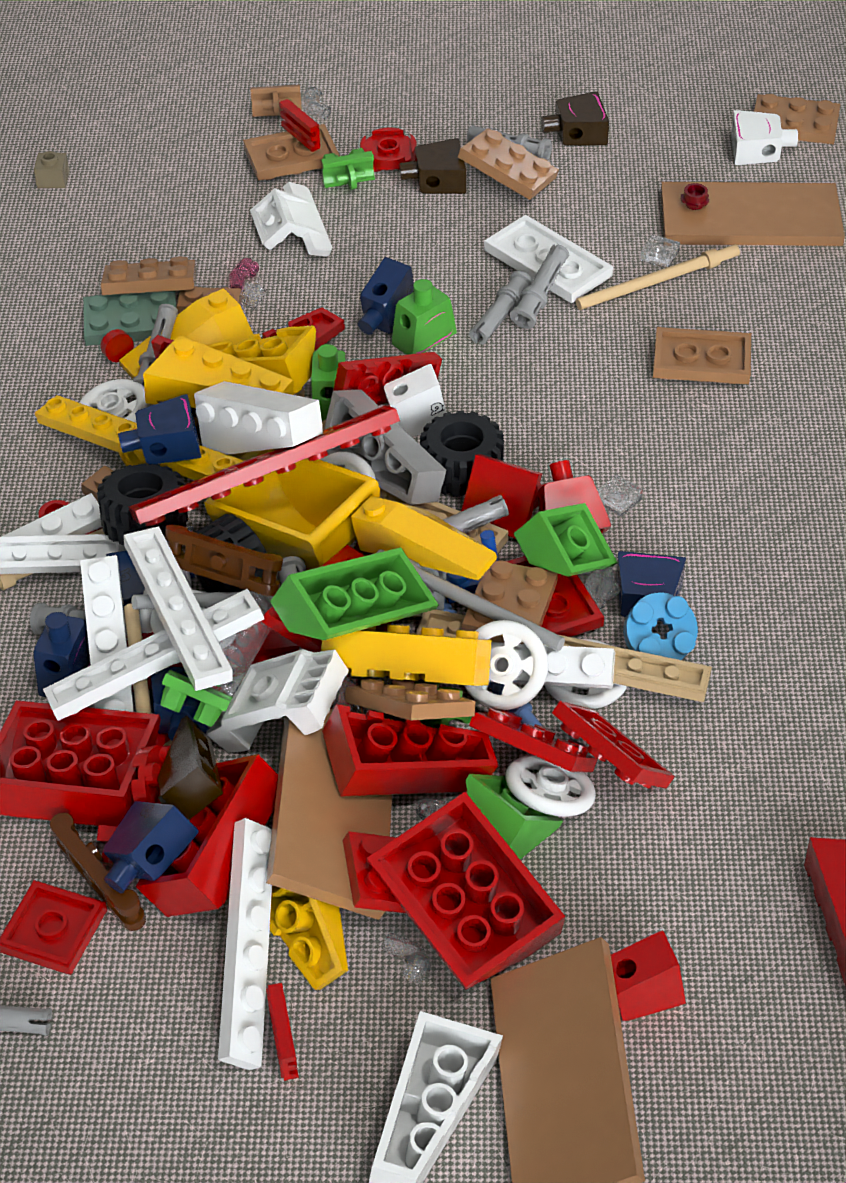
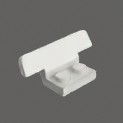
[250,182,332,257]

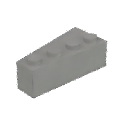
[324,390,446,505]

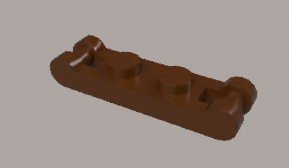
[165,525,283,596]
[50,813,146,931]

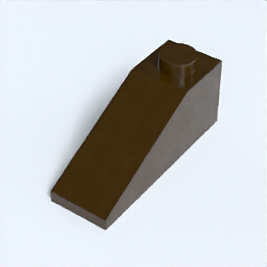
[158,715,223,820]

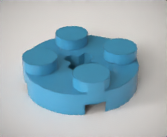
[623,593,698,660]

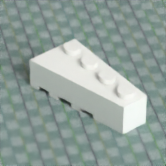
[194,381,323,455]
[369,1011,503,1183]

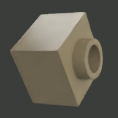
[33,151,70,188]

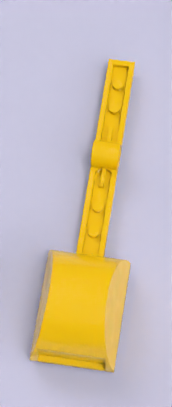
[35,395,380,571]

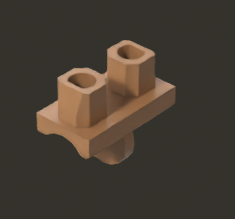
[250,84,302,117]

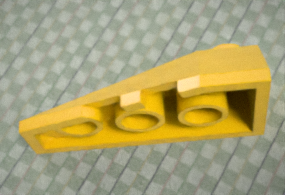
[119,288,254,379]
[206,326,316,395]
[351,496,497,580]
[270,885,349,990]

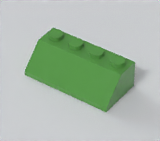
[270,547,439,640]

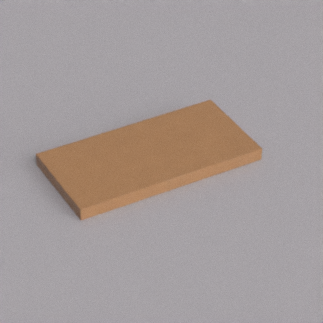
[661,182,845,246]
[266,709,392,920]
[491,937,645,1183]

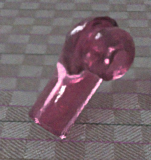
[229,258,259,295]

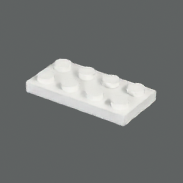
[484,215,613,303]

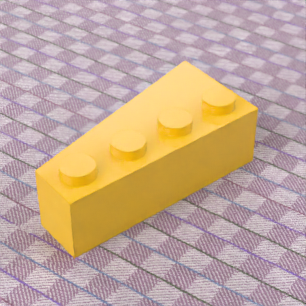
[143,335,293,408]
[321,624,492,686]

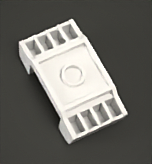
[206,649,349,752]

